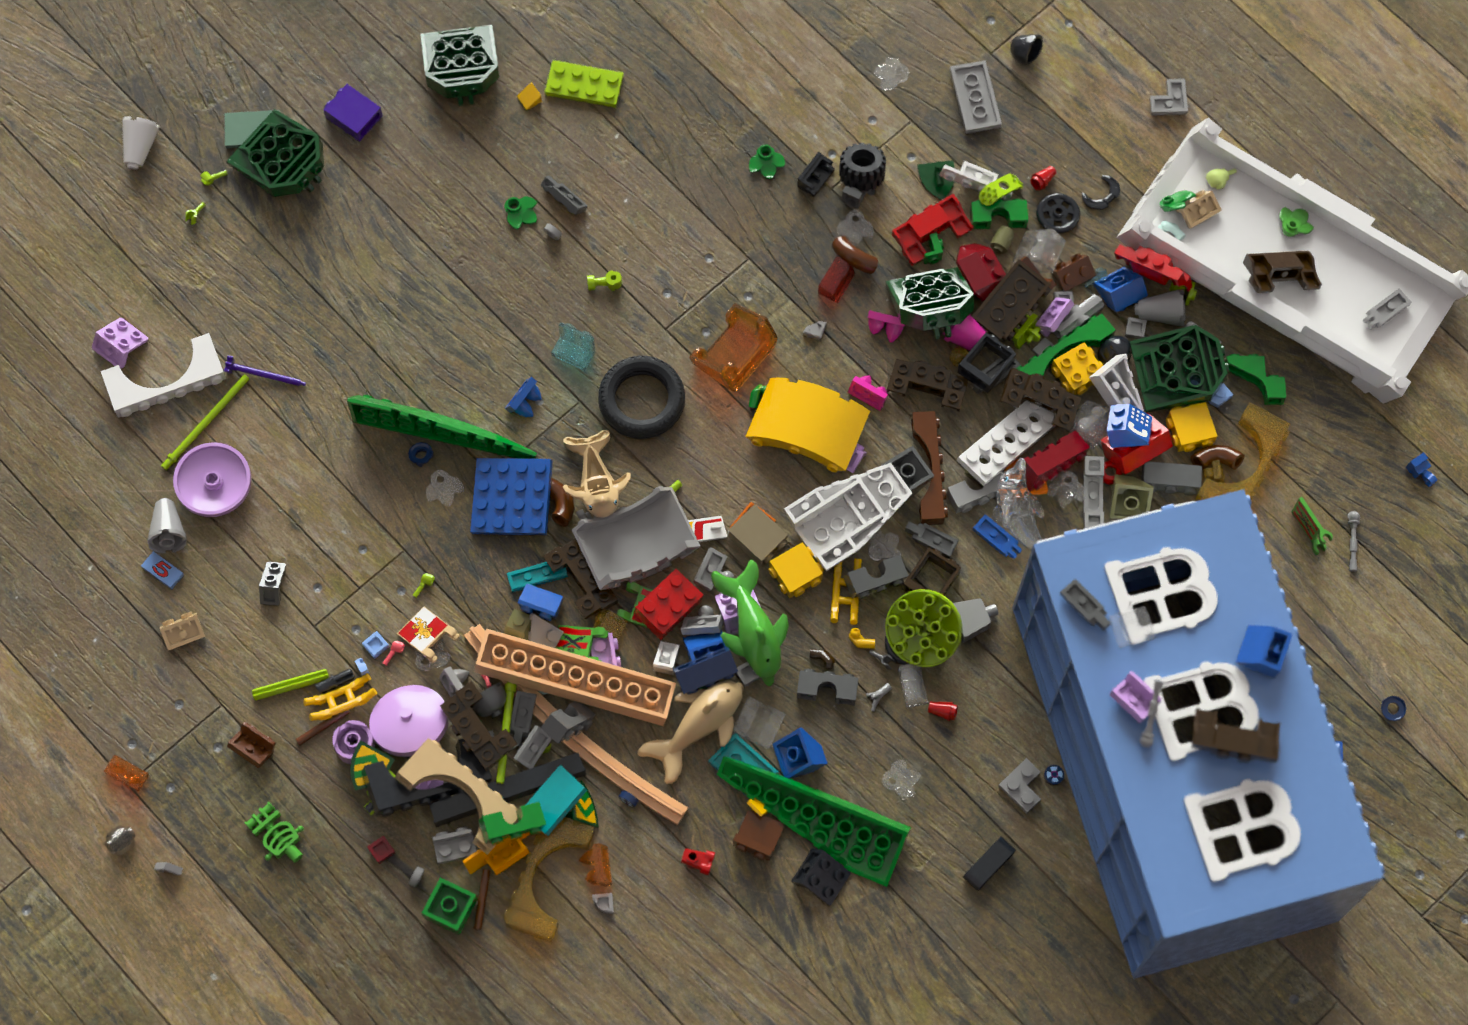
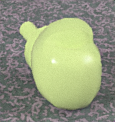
[1206,168,1237,189]

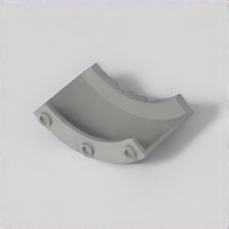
[572,486,700,590]

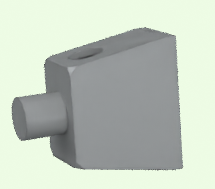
[953,598,998,643]

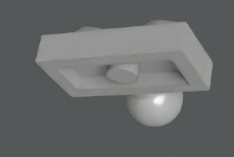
[693,548,734,591]
[681,605,723,635]

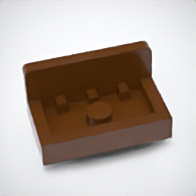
[1050,253,1096,292]
[227,722,276,769]

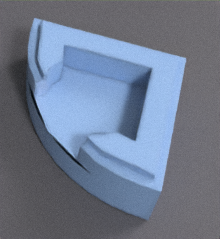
[355,658,369,676]

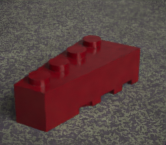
[1014,430,1090,493]

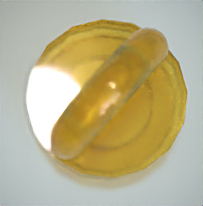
[950,346,968,367]

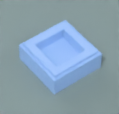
[362,631,390,659]

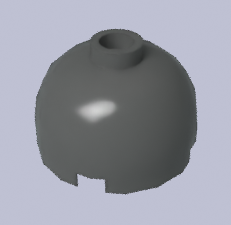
[471,682,506,718]

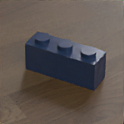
[673,647,738,695]

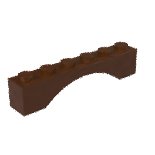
[911,411,948,525]

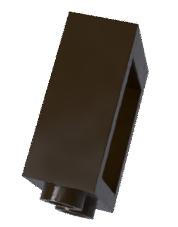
[902,547,961,596]

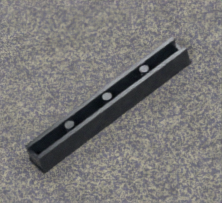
[429,752,586,827]

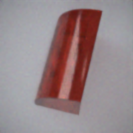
[818,256,855,303]

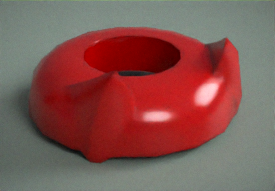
[1103,461,1123,485]

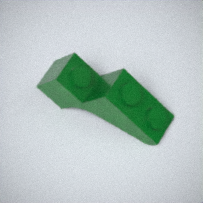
[1224,354,1286,405]

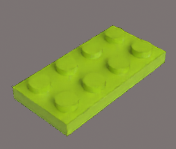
[545,60,624,108]

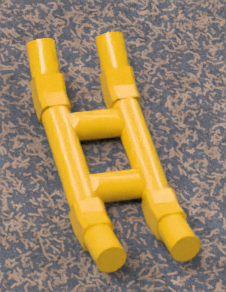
[830,558,862,625]
[303,673,377,721]

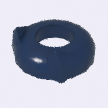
[408,442,434,467]
[1381,696,1407,721]

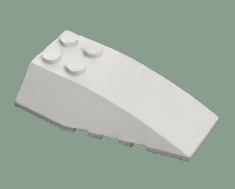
[784,463,912,571]

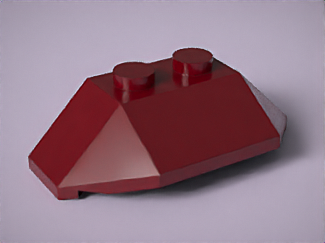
[956,243,1006,302]

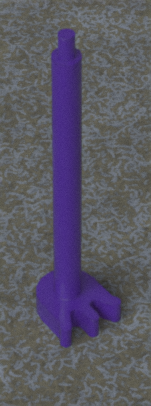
[223,355,306,386]

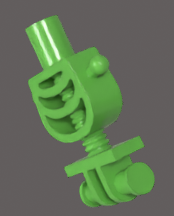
[244,802,304,863]

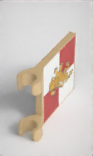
[397,607,460,663]

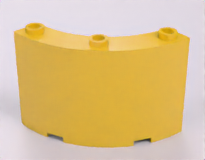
[745,378,870,473]

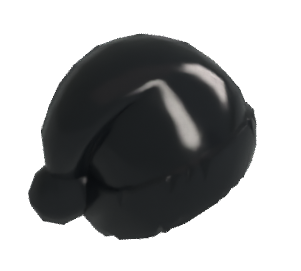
[1010,34,1043,65]
[1097,335,1132,365]

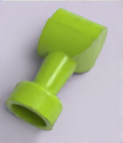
[587,270,622,291]

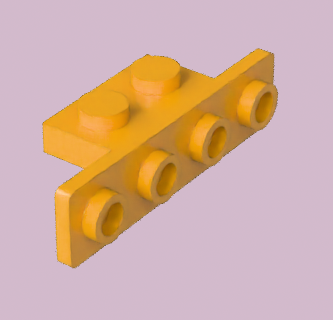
[463,833,530,876]

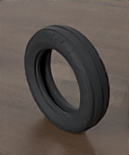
[598,356,685,439]

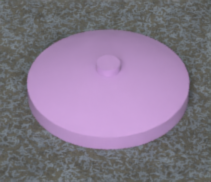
[173,443,251,517]
[369,685,449,757]

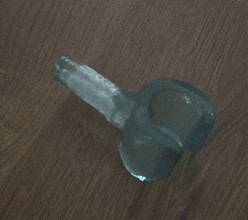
[1084,267,1108,288]

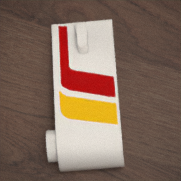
[688,516,727,542]

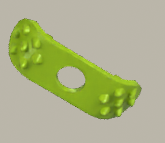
[979,173,1024,206]

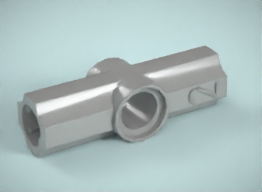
[1054,294,1105,338]

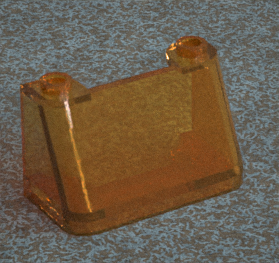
[689,303,777,392]

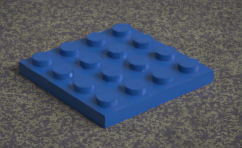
[470,458,553,535]

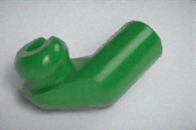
[748,384,767,409]

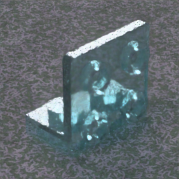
[551,322,595,371]

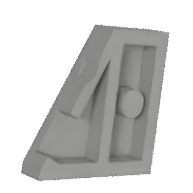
[528,613,563,648]

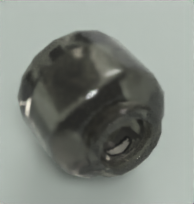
[104,825,136,855]

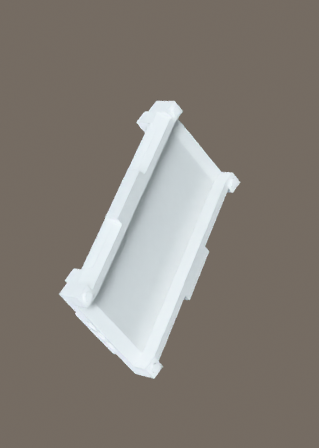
[1116,118,1468,403]

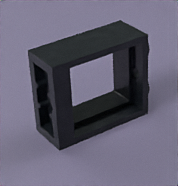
[957,333,1016,394]

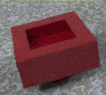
[367,835,395,864]

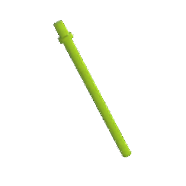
[161,374,250,471]

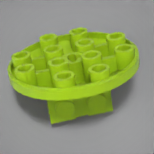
[885,589,963,667]

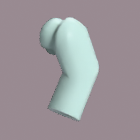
[1158,221,1186,241]

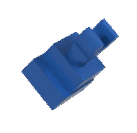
[1406,452,1437,487]

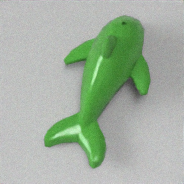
[711,560,789,686]

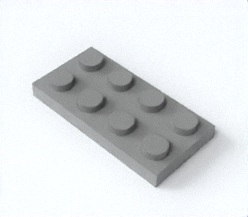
[950,61,1002,134]

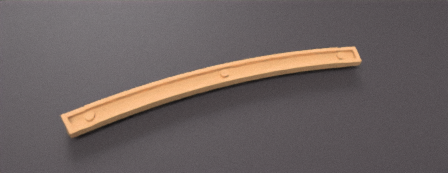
[464,624,688,826]

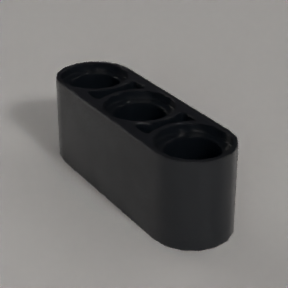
[963,836,1016,891]

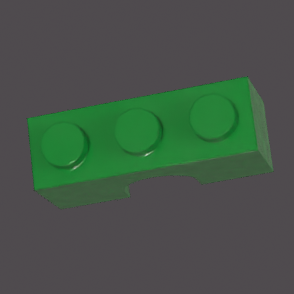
[970,199,1028,230]
[478,802,546,845]

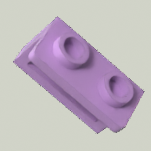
[1109,671,1162,723]

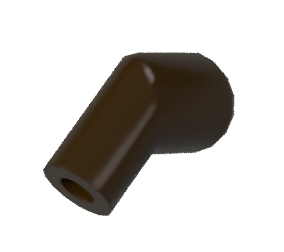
[809,649,835,669]

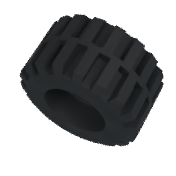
[839,143,886,191]

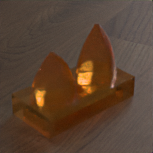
[104,754,149,792]
[579,843,612,887]

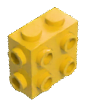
[1051,342,1104,395]
[1166,402,1217,452]
[768,542,824,598]

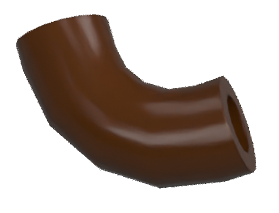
[832,236,878,274]
[1190,445,1245,470]
[550,478,575,527]

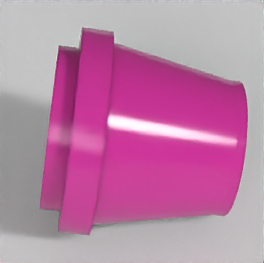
[943,314,986,351]

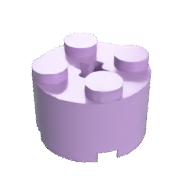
[332,720,375,765]

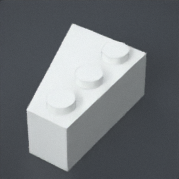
[1089,354,1144,411]

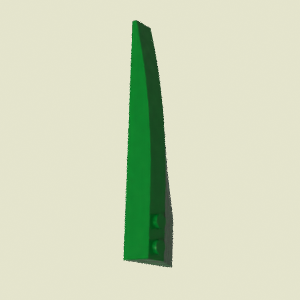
[347,395,538,459]
[717,756,911,887]

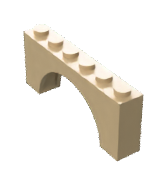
[395,738,518,855]

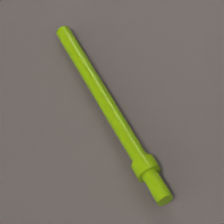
[496,682,517,784]

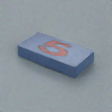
[141,551,184,590]

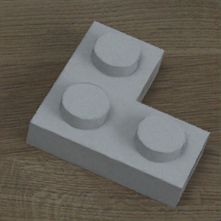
[1149,79,1188,115]
[998,758,1041,814]

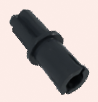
[315,669,355,694]

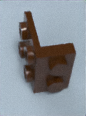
[733,810,784,861]

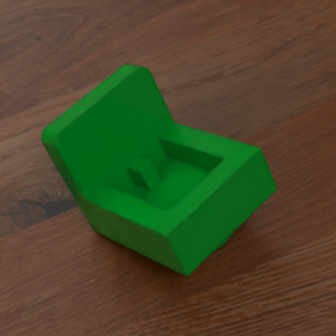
[923,233,944,264]

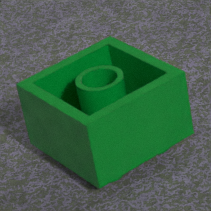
[422,877,478,935]

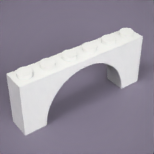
[101,333,226,418]

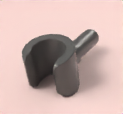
[869,650,896,670]

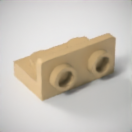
[1176,190,1222,228]
[160,611,205,651]

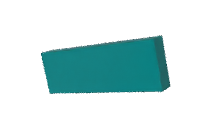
[507,562,568,593]

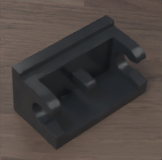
[797,151,835,197]

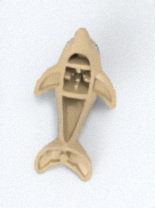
[563,430,631,518]
[637,680,744,784]

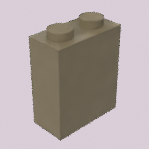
[727,504,788,567]

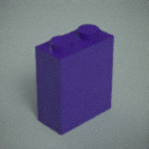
[324,84,383,142]

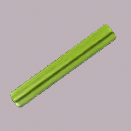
[252,669,329,700]

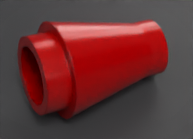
[1030,166,1057,190]
[928,701,958,721]

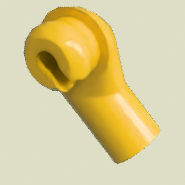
[849,628,875,649]

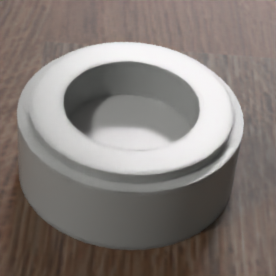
[544,224,562,240]
[408,866,424,887]

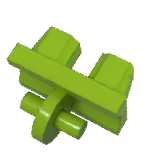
[1011,313,1041,349]

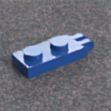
[972,514,1022,559]

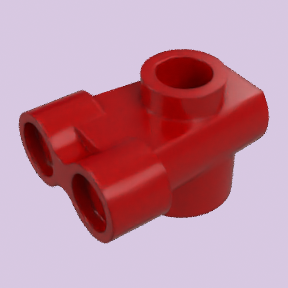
[681,848,715,875]

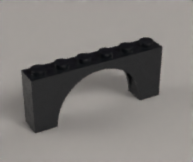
[361,739,492,817]

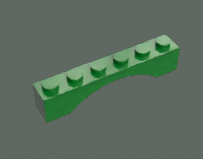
[1016,313,1116,376]

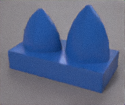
[505,377,541,417]

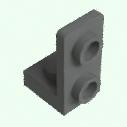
[842,186,867,209]
[259,562,286,606]

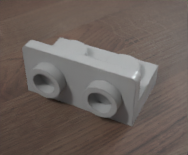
[432,827,476,865]

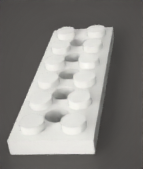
[957,401,1056,486]

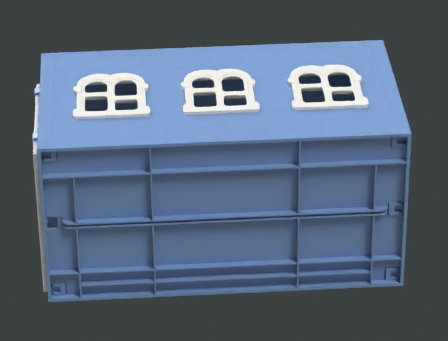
[1012,489,1384,979]

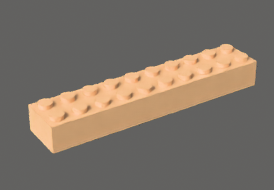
[474,629,676,726]

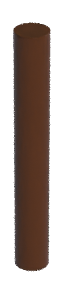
[295,710,350,746]
[473,869,491,930]

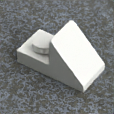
[653,641,680,675]

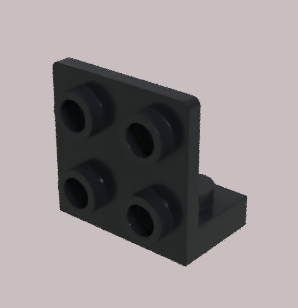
[791,848,851,905]

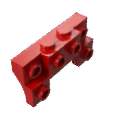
[892,194,973,266]
[1114,245,1193,292]

